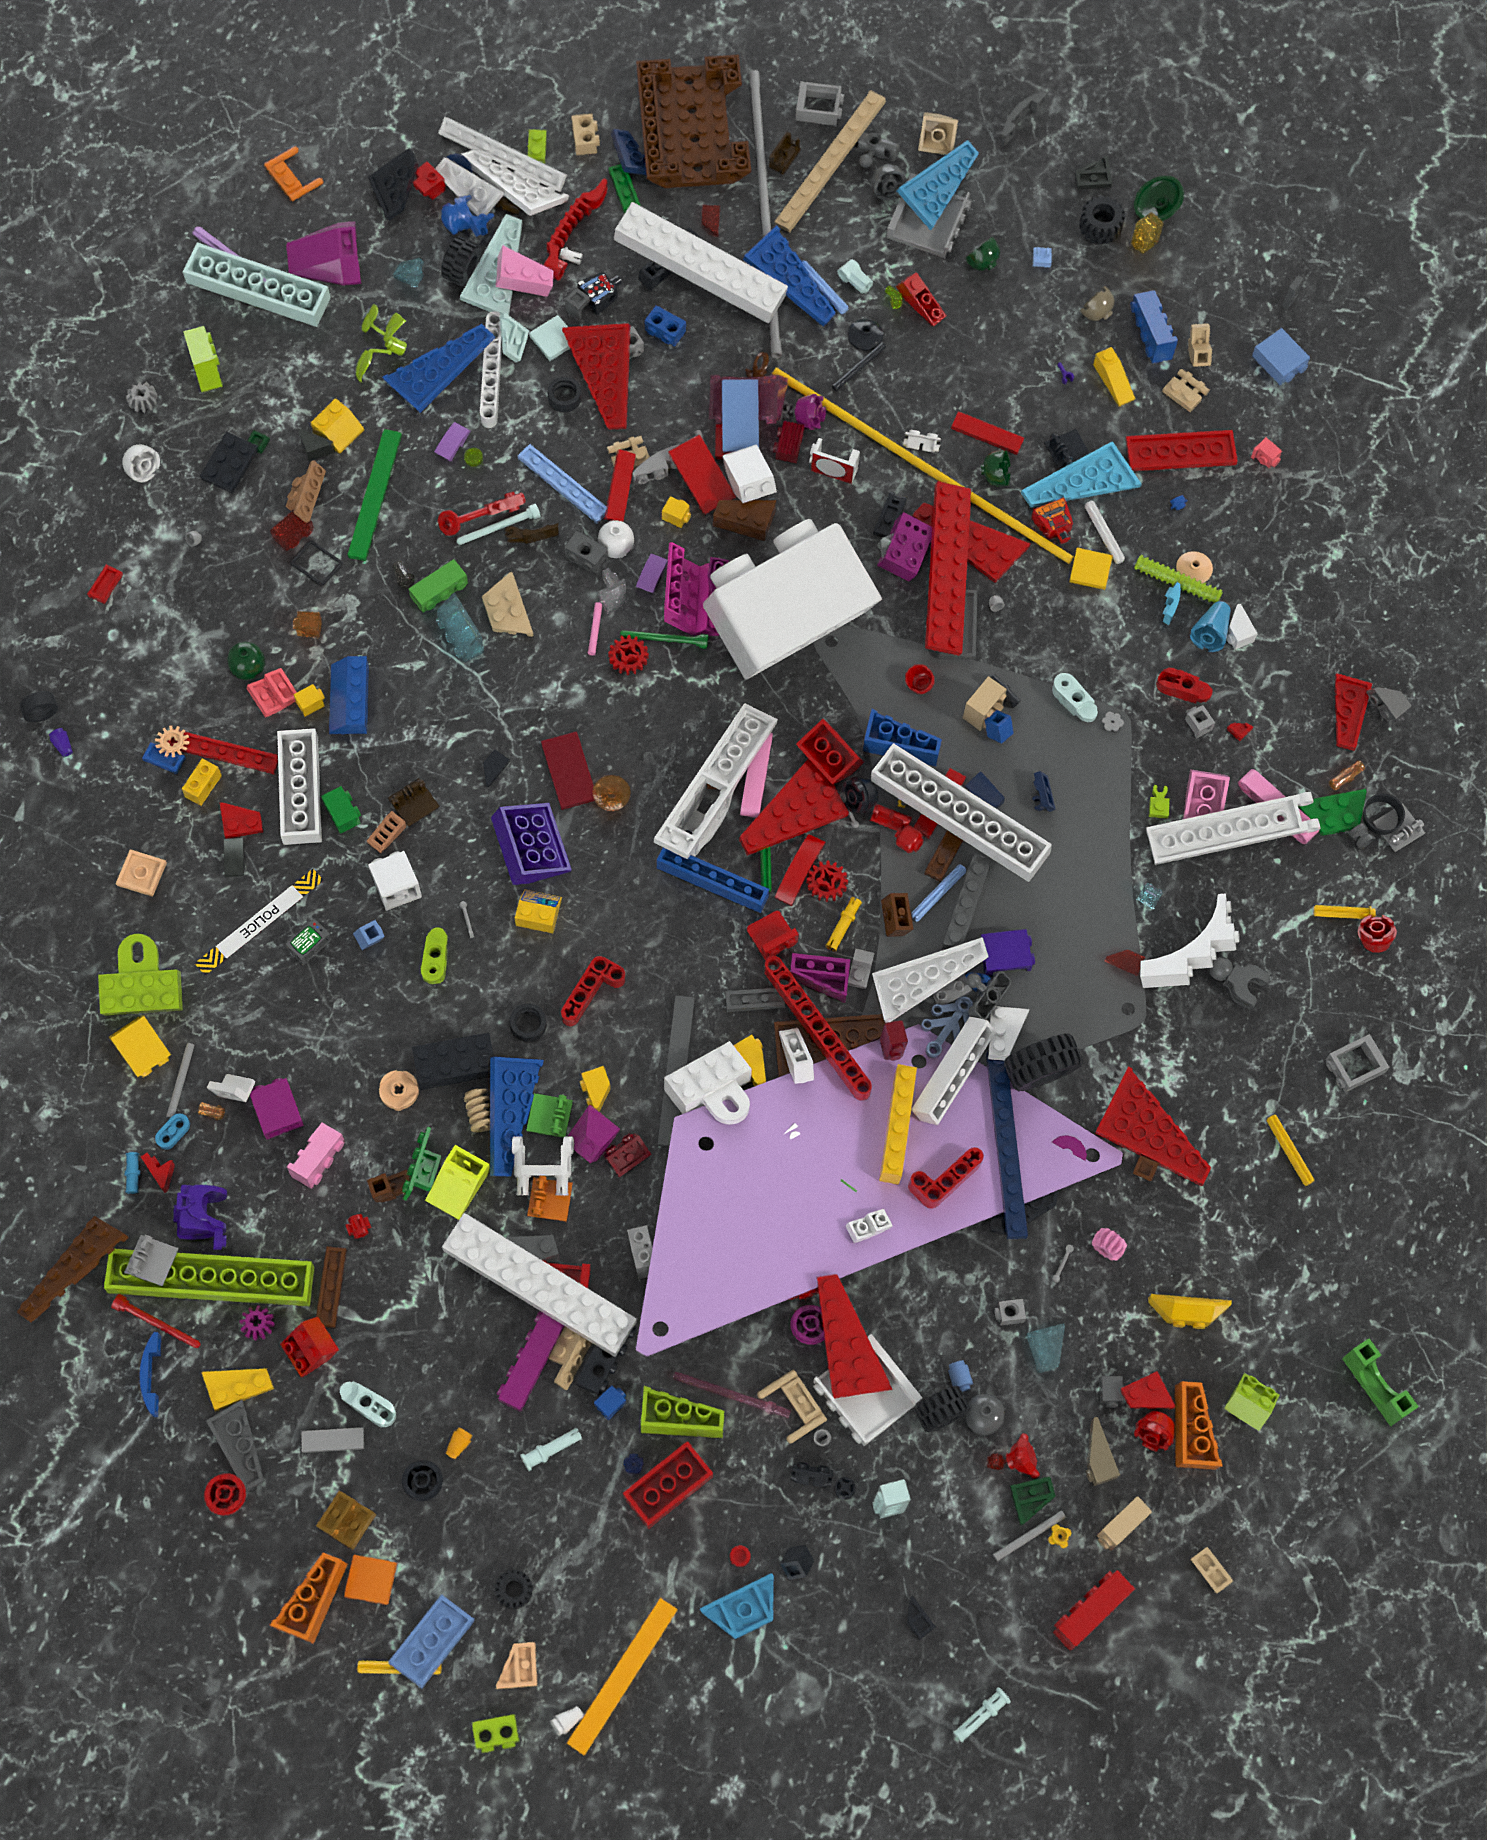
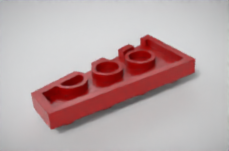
[1335,673,1372,751]

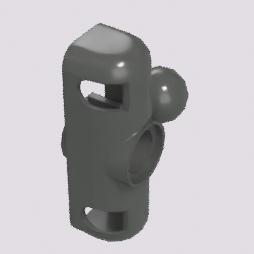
[851,132,899,168]
[966,971,1011,1020]

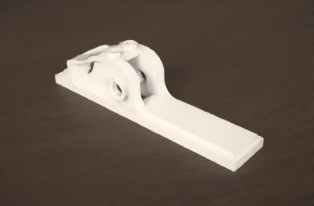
[654,703,777,859]

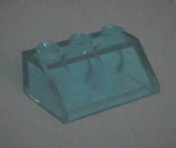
[436,593,484,663]

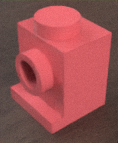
[1251,438,1282,468]

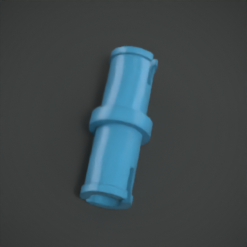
[124,1152,141,1194]

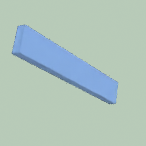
[518,444,606,524]

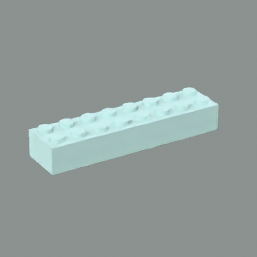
[183,243,331,327]

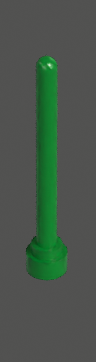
[620,630,708,649]

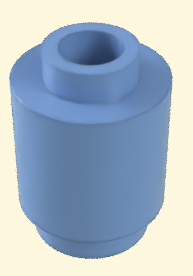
[948,1361,973,1392]

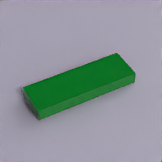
[608,164,641,213]

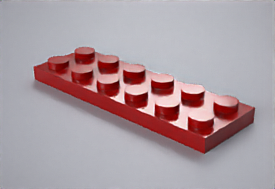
[1125,430,1238,471]

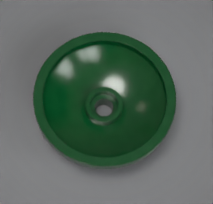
[1134,176,1184,223]

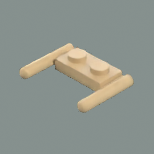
[757,1369,827,1444]

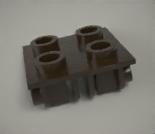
[388,778,440,827]

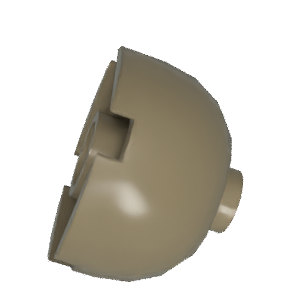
[1079,286,1115,321]

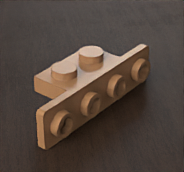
[286,460,326,523]

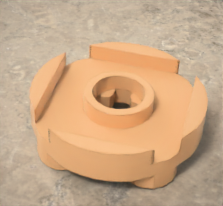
[379,1070,419,1111]

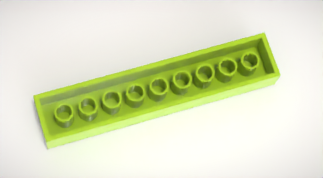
[104,1249,314,1306]

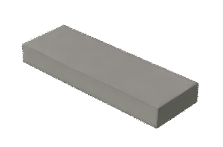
[301,1428,364,1453]

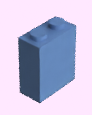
[1252,328,1310,385]

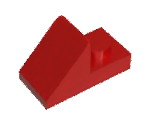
[141,1152,175,1193]

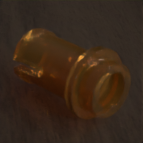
[198,1102,225,1120]

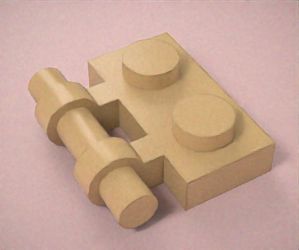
[1162,369,1210,412]
[607,436,650,470]

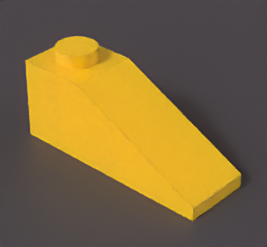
[1093,347,1135,407]
[733,1034,766,1086]

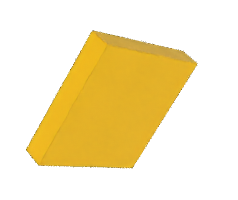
[1069,548,1113,590]

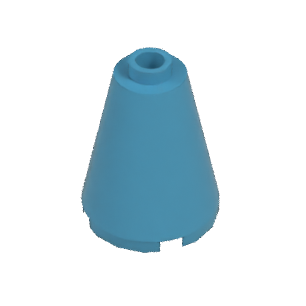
[1190,601,1231,652]

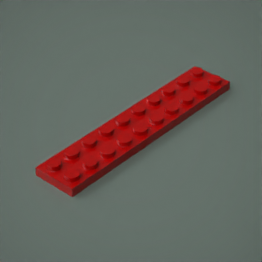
[925,481,971,656]

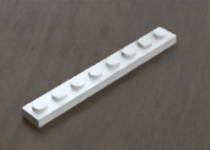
[438,117,567,191]

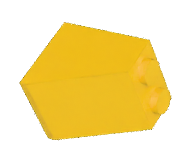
[109,1015,171,1078]

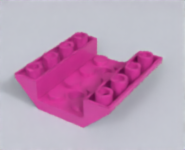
[664,542,719,636]

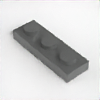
[725,988,785,1012]

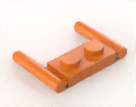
[264,146,323,202]

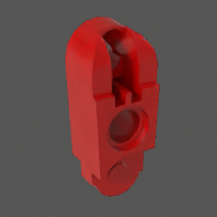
[1156,668,1213,704]

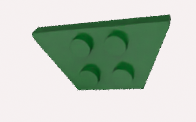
[1298,789,1367,836]

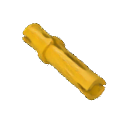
[825,897,862,952]

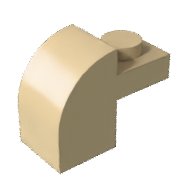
[1188,324,1212,367]

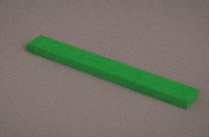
[348,429,402,561]

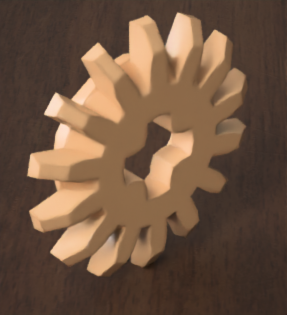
[155,726,189,757]

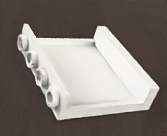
[813,1334,922,1446]

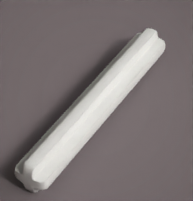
[1085,501,1125,564]

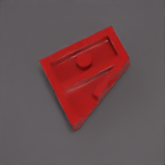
[220,802,263,839]
[1120,1371,1176,1409]

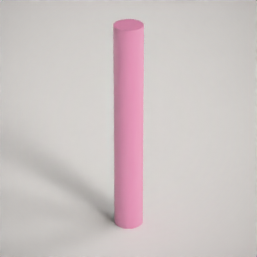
[588,602,602,655]

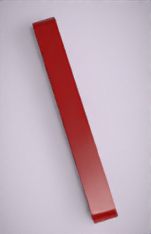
[764,956,872,1101]

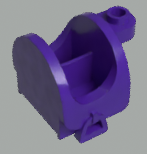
[173,1185,227,1250]

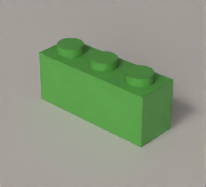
[409,559,468,613]

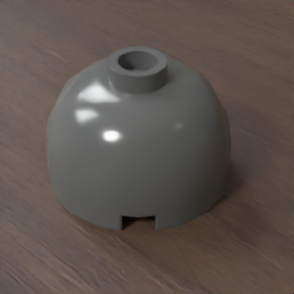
[871,164,907,200]
[964,1394,1005,1436]

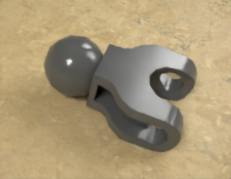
[1209,957,1270,1009]

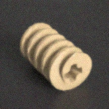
[464,1089,490,1132]

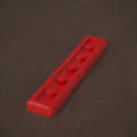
[167,729,278,775]

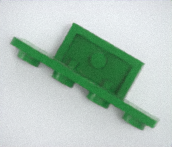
[402,1126,441,1200]

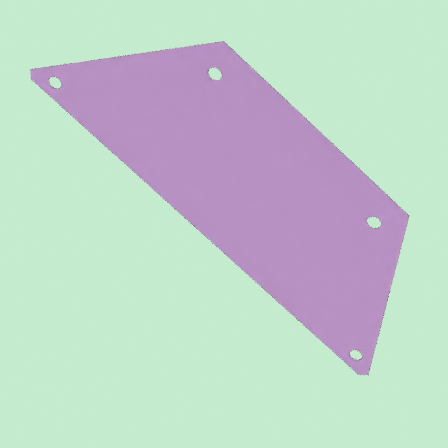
[636,1024,1123,1356]

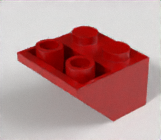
[280,1317,339,1378]

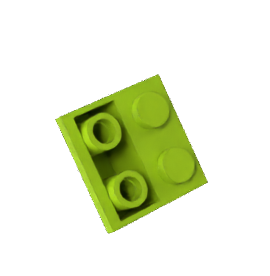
[1224,1373,1279,1431]

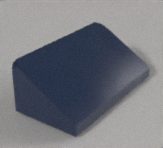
[965,771,1005,809]

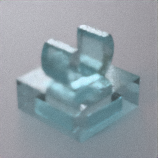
[1137,883,1163,909]

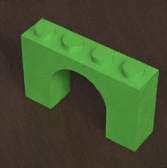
[1342,1338,1418,1427]

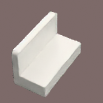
[207,1074,255,1102]

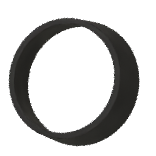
[1363,793,1405,835]

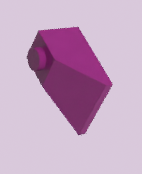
[568,1105,620,1163]

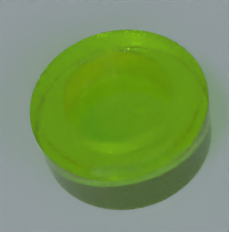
[464,448,483,467]

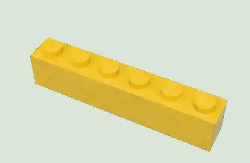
[879,1064,917,1185]

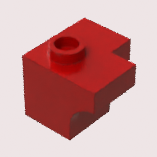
[413,162,446,200]

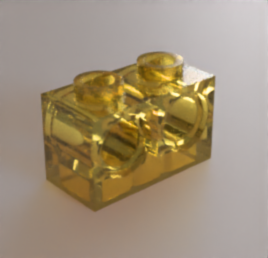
[1131,212,1163,254]

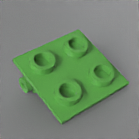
[526,1093,573,1138]

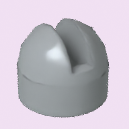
[185,531,202,547]
[989,595,1005,612]
[814,1429,831,1446]

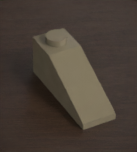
[1086,1417,1120,1486]

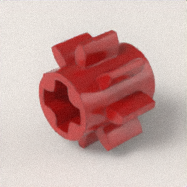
[345,1214,371,1239]

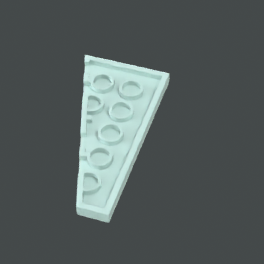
[460,214,522,315]

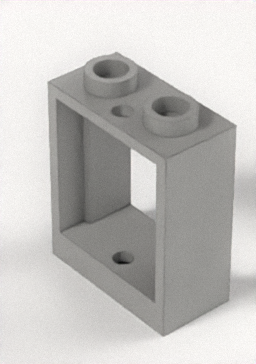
[796,82,844,126]
[1326,1034,1390,1093]
[627,1225,652,1279]

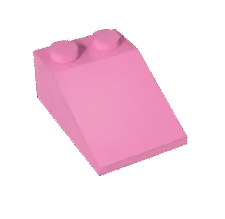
[1183,769,1230,819]

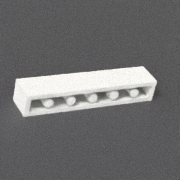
[911,1017,996,1125]

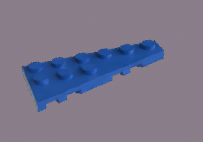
[743,225,836,327]
[382,324,495,413]
[490,1057,544,1177]

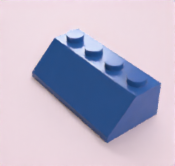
[329,656,369,734]

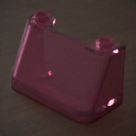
[709,375,788,424]

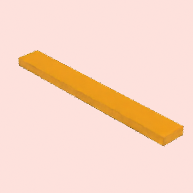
[567,1598,678,1756]

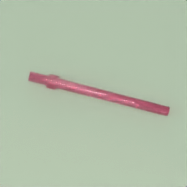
[673,1372,791,1418]

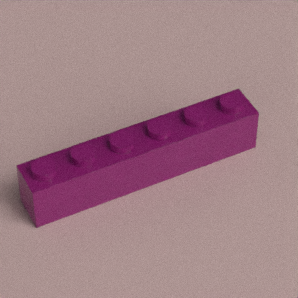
[497,1311,564,1412]

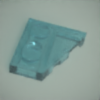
[1027,1323,1065,1373]

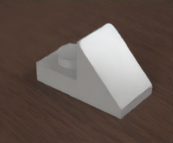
[848,949,874,989]

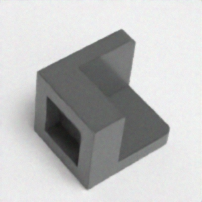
[565,288,590,320]

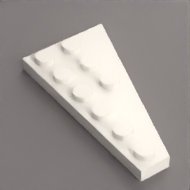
[461,150,569,216]
[872,938,988,1023]

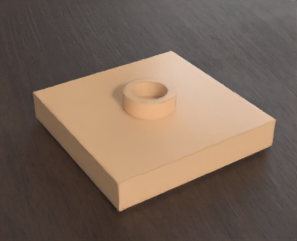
[116,850,167,897]

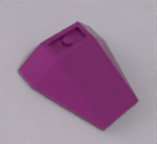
[286,221,361,285]

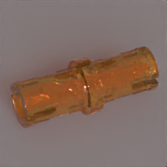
[1329,760,1365,790]

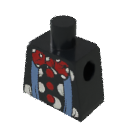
[577,272,622,315]

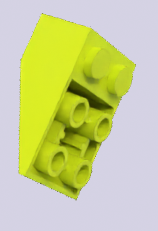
[425,1145,490,1220]

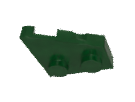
[1010,1476,1056,1526]

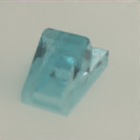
[392,258,425,287]

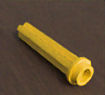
[1313,905,1376,919]

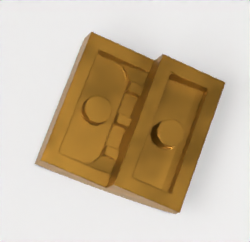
[316,1491,376,1550]

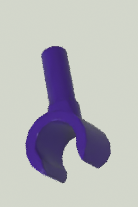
[1057,362,1074,384]

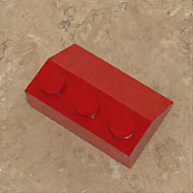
[796,719,864,785]

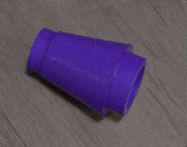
[49,728,73,757]

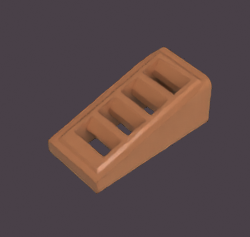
[367,811,406,854]

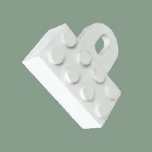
[664,1041,752,1124]

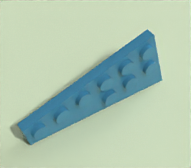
[897,140,979,231]

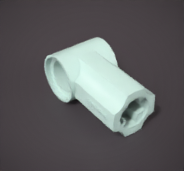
[837,259,873,294]

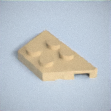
[482,572,533,637]

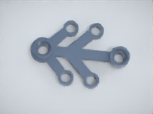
[921,996,973,1058]

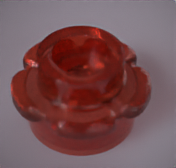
[986,1454,1007,1470]

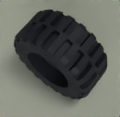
[1004,1033,1083,1092]

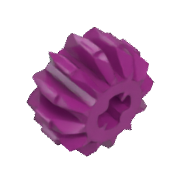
[239,1305,275,1341]

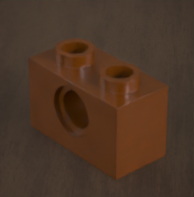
[881,893,914,937]

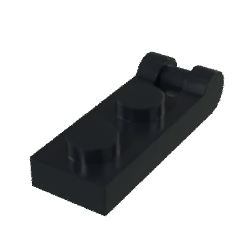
[873,491,908,538]

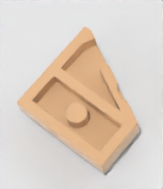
[496,1642,537,1689]

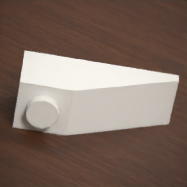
[779,1028,814,1084]

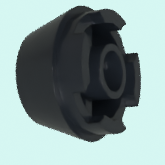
[842,777,878,814]
[402,1460,443,1502]

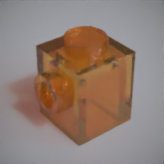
[293,611,322,638]

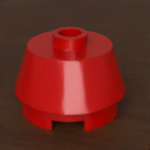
[1357,915,1397,953]
[1134,1411,1175,1452]
[204,1474,246,1515]

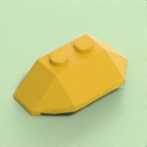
[1148,1294,1232,1329]

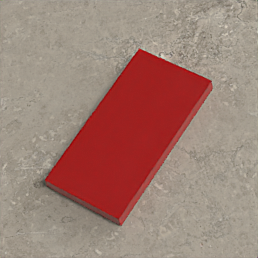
[668,434,736,515]

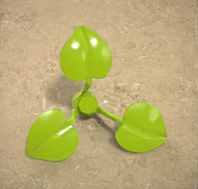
[356,304,407,383]

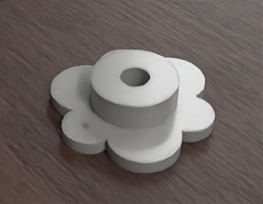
[1102,712,1124,732]

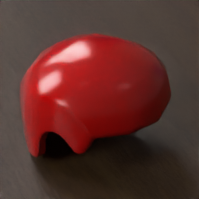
[905,664,935,695]

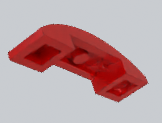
[775,834,825,906]

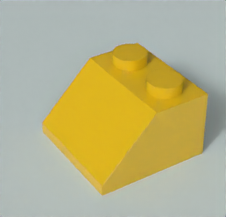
[311,398,364,454]

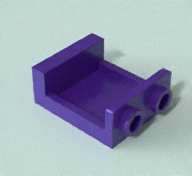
[980,929,1035,976]

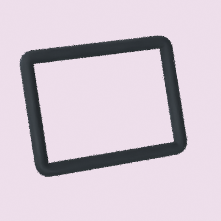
[290,540,343,586]

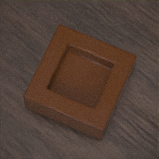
[1133,1155,1160,1181]

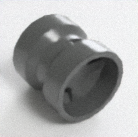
[1349,823,1375,849]

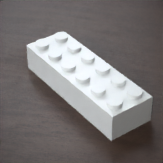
[277,729,322,845]

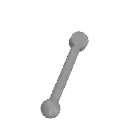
[840,793,859,828]
[459,901,474,938]
[1052,1245,1074,1282]

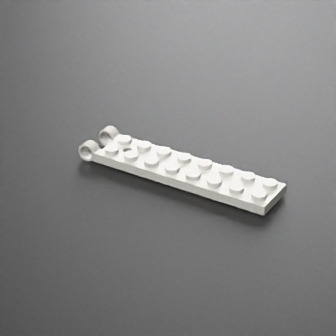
[1146,792,1321,865]

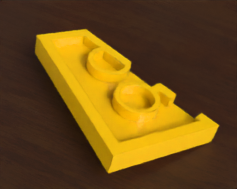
[202,1369,274,1411]

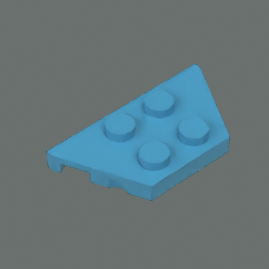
[700,1573,773,1639]

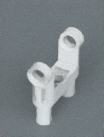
[512,1136,574,1195]

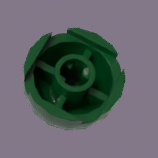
[965,237,1001,271]
[981,450,1011,486]
[227,641,265,680]

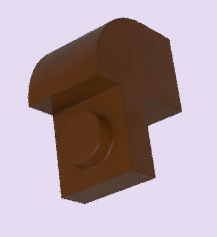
[367,1169,414,1202]

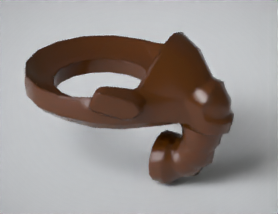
[745,352,769,381]

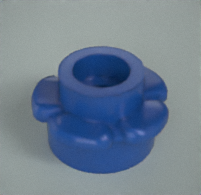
[1170,495,1188,511]

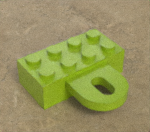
[98,934,183,1016]

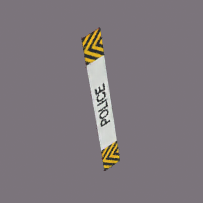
[195,869,324,976]

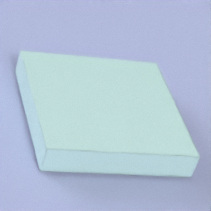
[529,315,570,361]

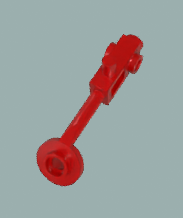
[438,491,526,536]

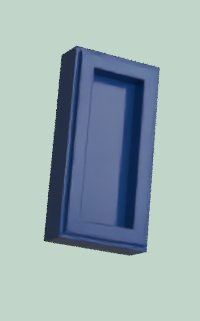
[142,742,186,774]

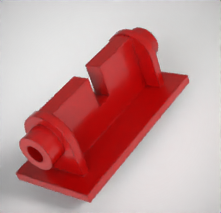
[870,804,912,831]

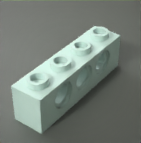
[872,1479,910,1518]

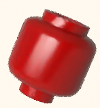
[895,825,924,853]

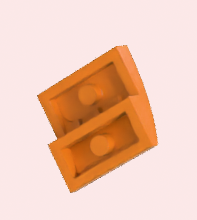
[344,1555,397,1605]

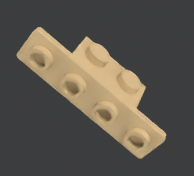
[548,1326,592,1390]

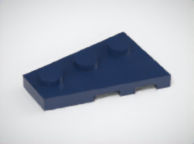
[611,129,647,175]

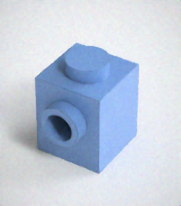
[353,920,385,950]

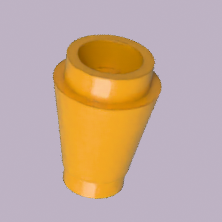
[445,1427,473,1459]

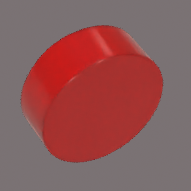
[730,1545,750,1567]

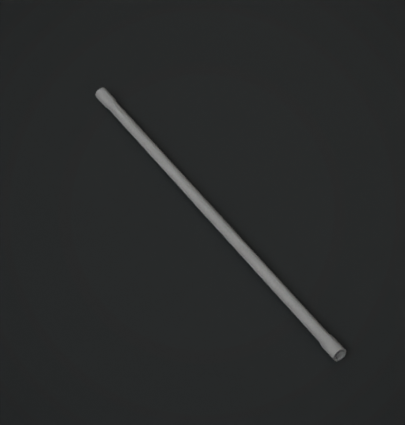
[749,70,782,358]

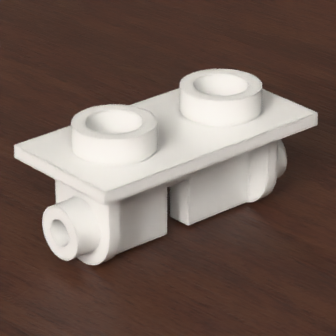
[903,430,941,453]

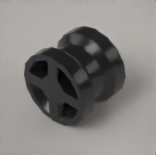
[834,1477,855,1500]

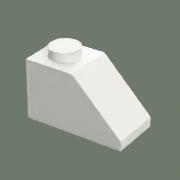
[1227,603,1257,650]

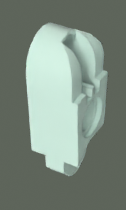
[1052,673,1098,722]
[340,1381,396,1427]

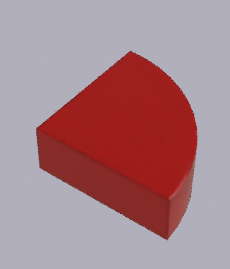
[1227,723,1253,741]

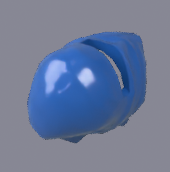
[441,195,494,237]

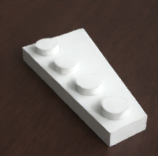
[435,158,505,216]

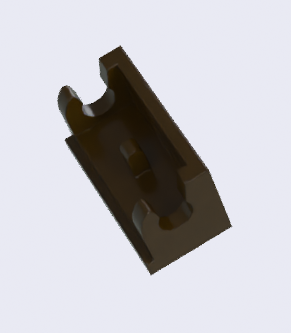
[769,131,801,175]

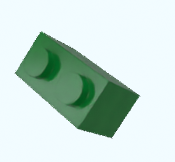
[321,786,361,834]

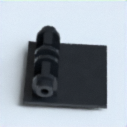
[1044,429,1090,470]

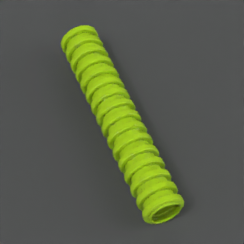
[1134,555,1222,604]

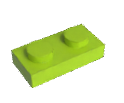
[528,130,547,163]

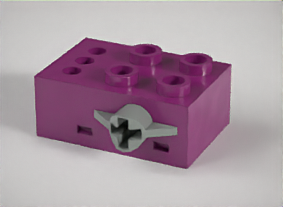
[877,512,932,582]

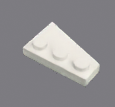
[988,1006,1029,1060]

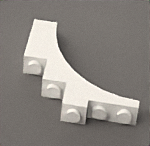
[1140,894,1239,988]

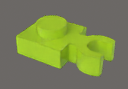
[1149,785,1169,819]

